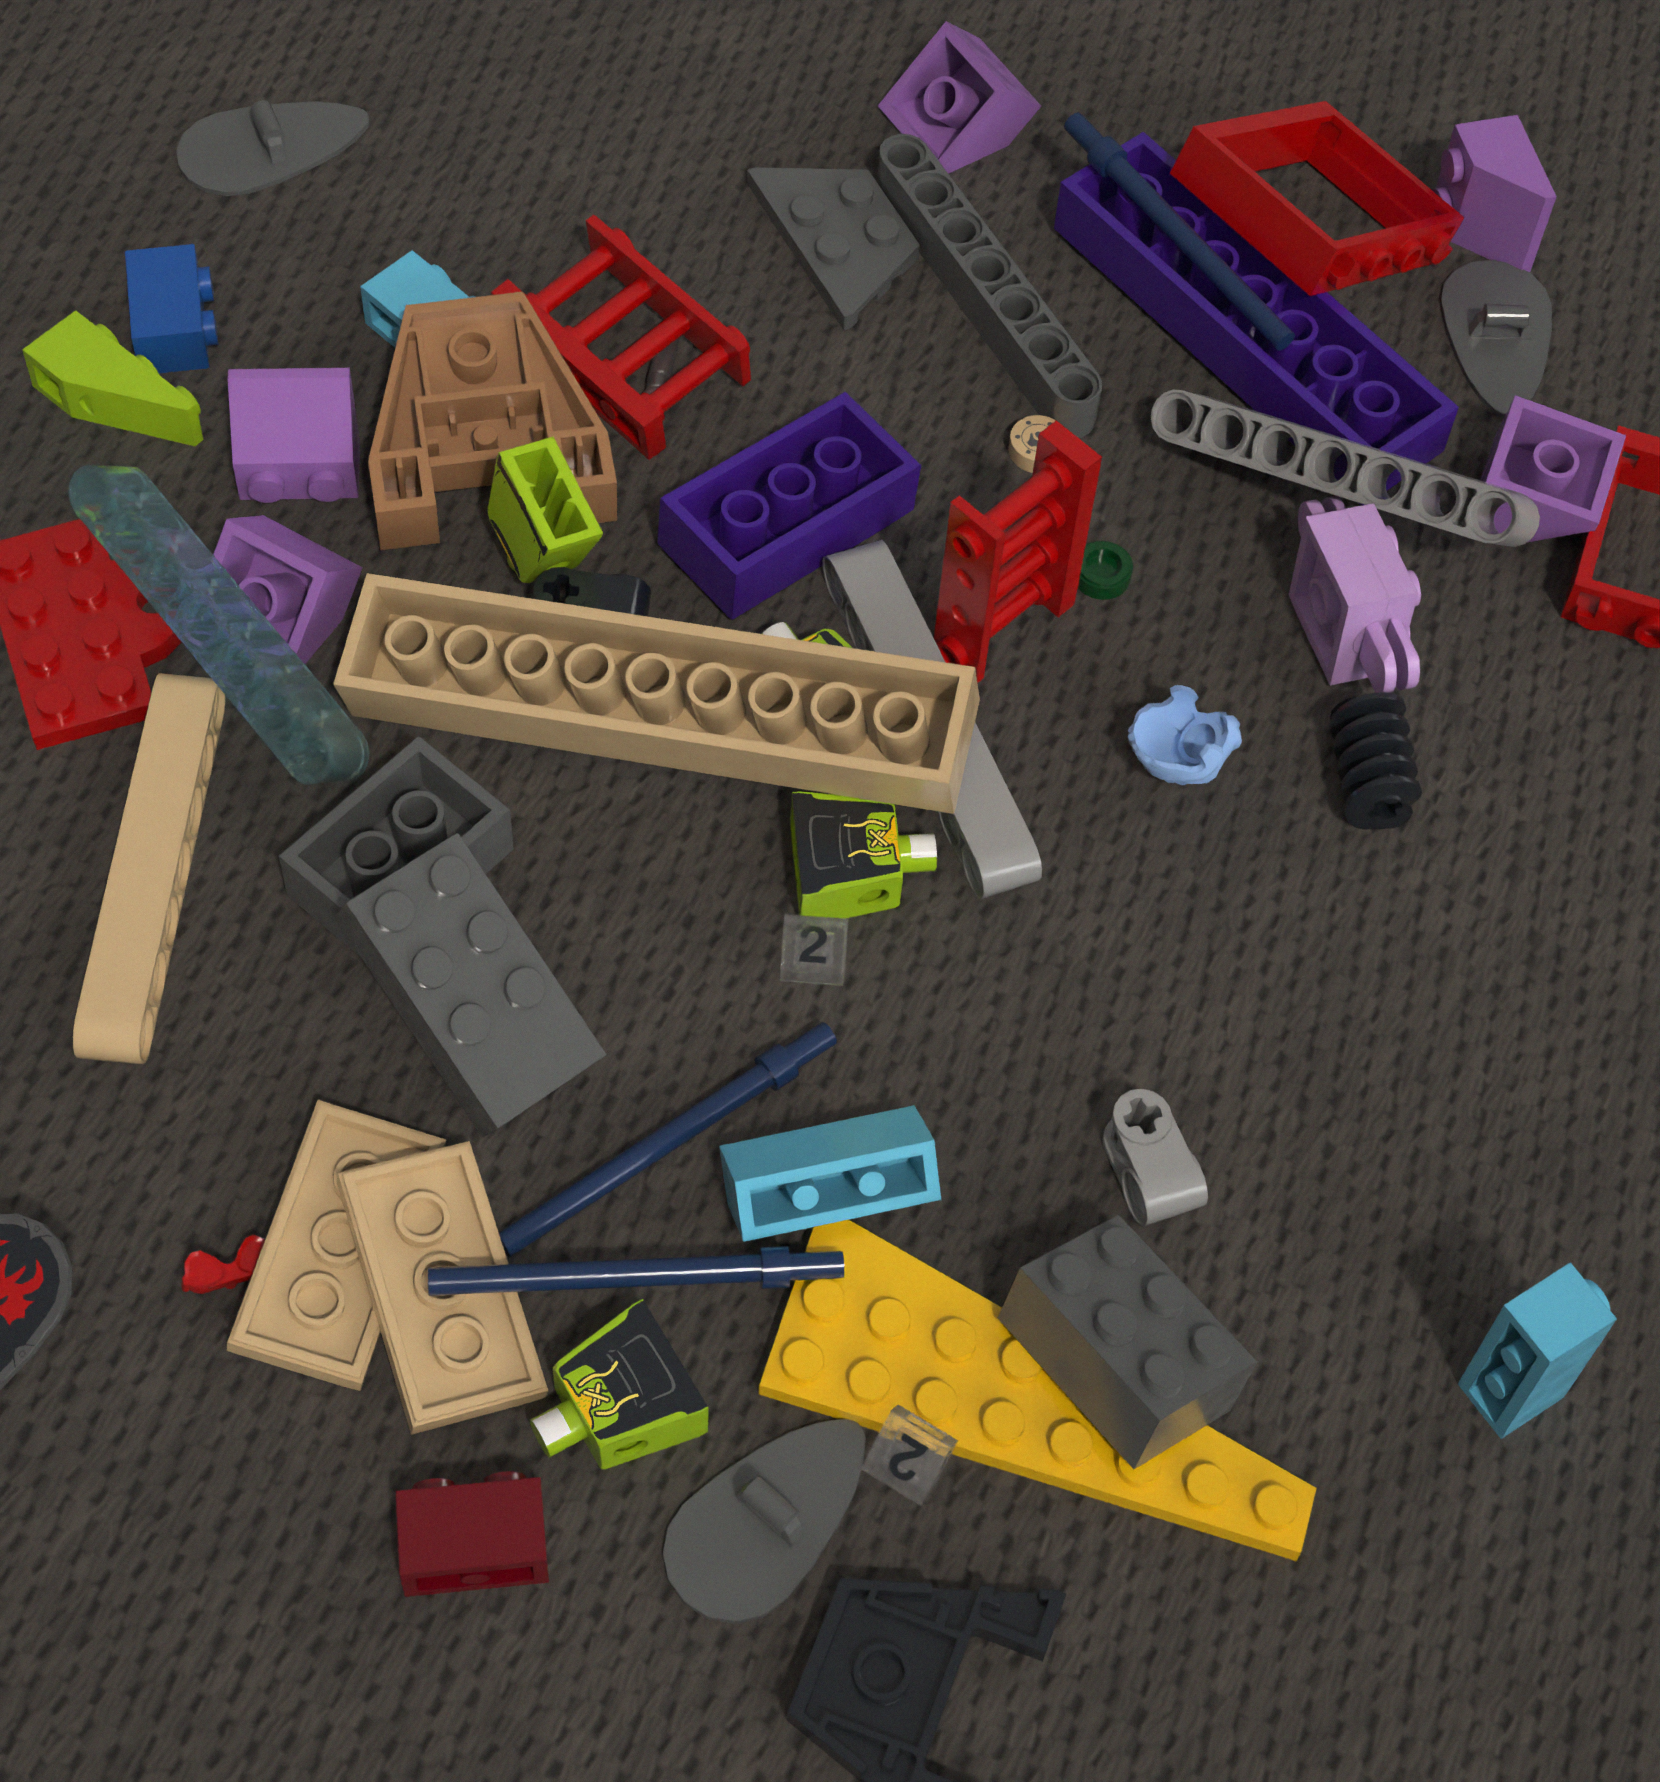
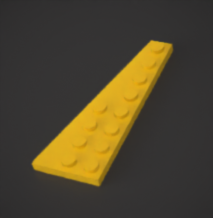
[759,1220,1317,1561]

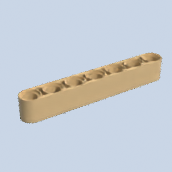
[73,673,225,1064]

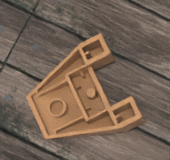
[368,292,617,550]

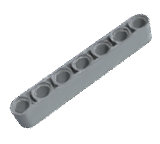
[1151,389,1540,547]
[822,540,1042,899]

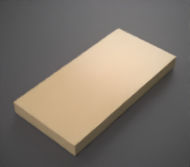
[227,1100,446,1391]
[337,1141,548,1435]

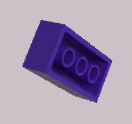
[657,392,921,620]

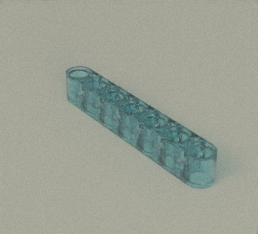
[68,465,369,785]

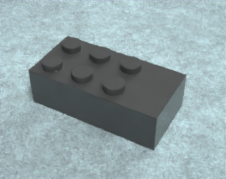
[335,832,607,1137]

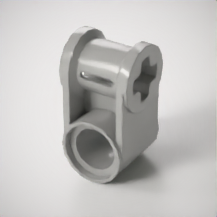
[1102,1089,1208,1227]

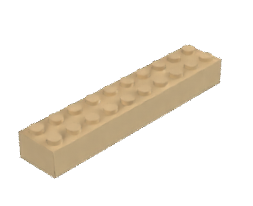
[333,573,980,814]

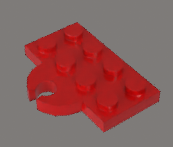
[0,514,190,750]

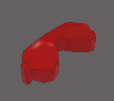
[181,1235,265,1294]

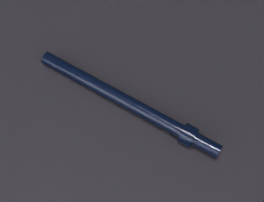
[1064,112,1295,351]
[499,1022,837,1258]
[428,1246,844,1296]

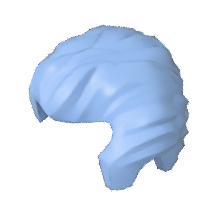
[1128,685,1242,785]

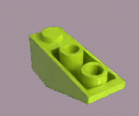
[22,310,204,446]

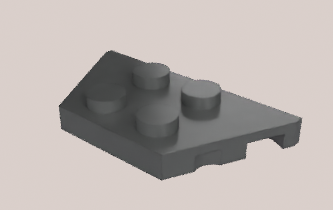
[747,167,920,330]

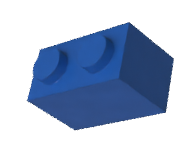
[125,244,218,373]

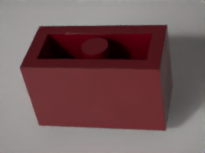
[396,1471,549,1597]

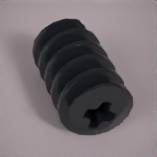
[1329,692,1422,830]

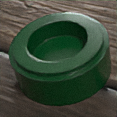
[1078,541,1133,600]

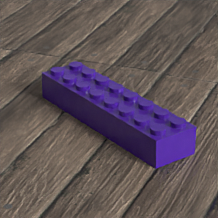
[1054,132,1459,506]

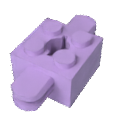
[1289,495,1421,693]

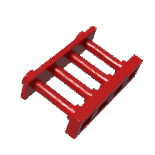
[491,215,751,460]
[934,420,1102,683]

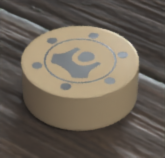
[1008,415,1056,473]

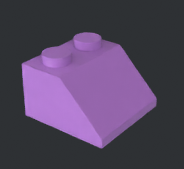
[878,21,1041,174]
[1432,115,1557,272]
[228,368,360,503]
[1480,395,1626,542]
[186,515,363,683]

